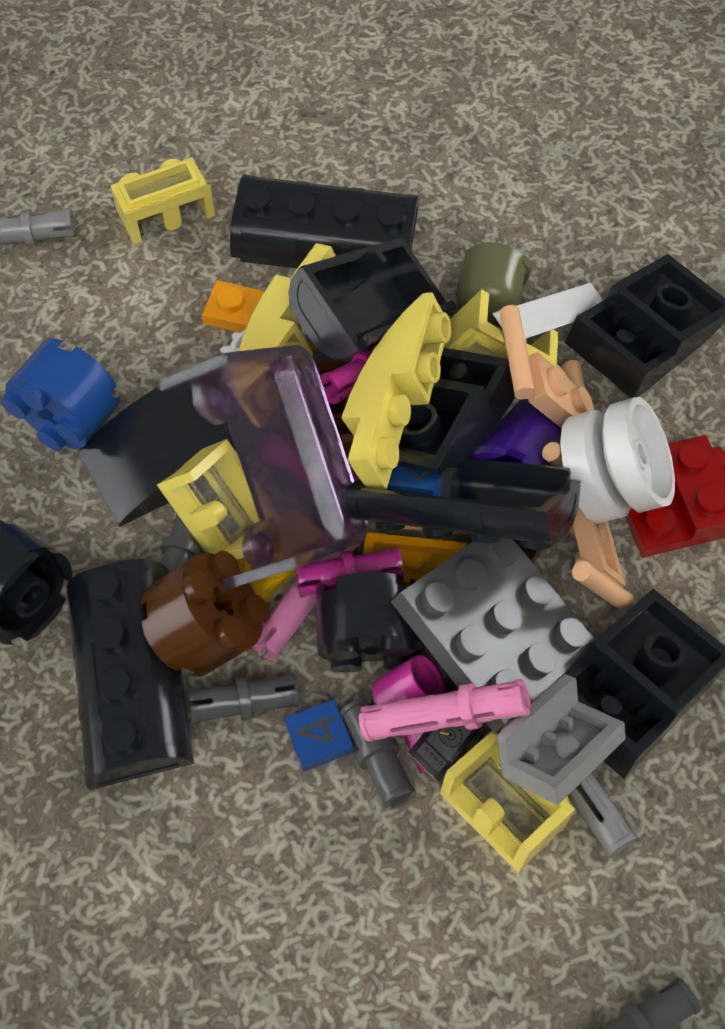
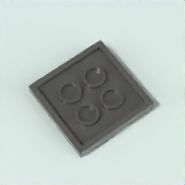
[391,538,595,733]

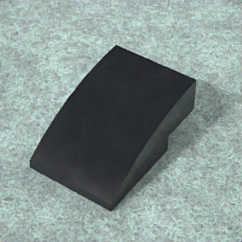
[565,254,725,398]
[397,348,515,475]
[77,364,249,527]
[557,588,725,779]

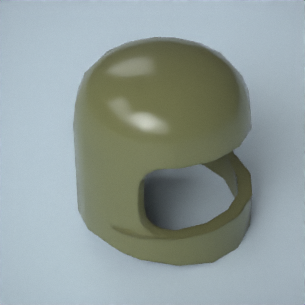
[456,242,532,325]

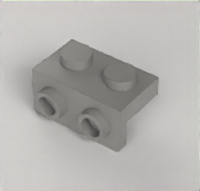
[498,674,625,805]

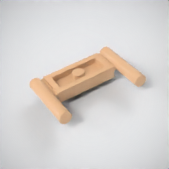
[499,305,594,429]
[542,442,634,611]

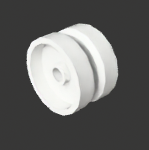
[560,397,675,524]

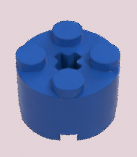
[1,338,120,452]

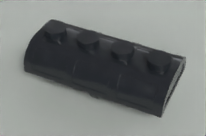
[230,174,420,269]
[288,237,456,359]
[343,458,581,550]
[66,559,194,790]

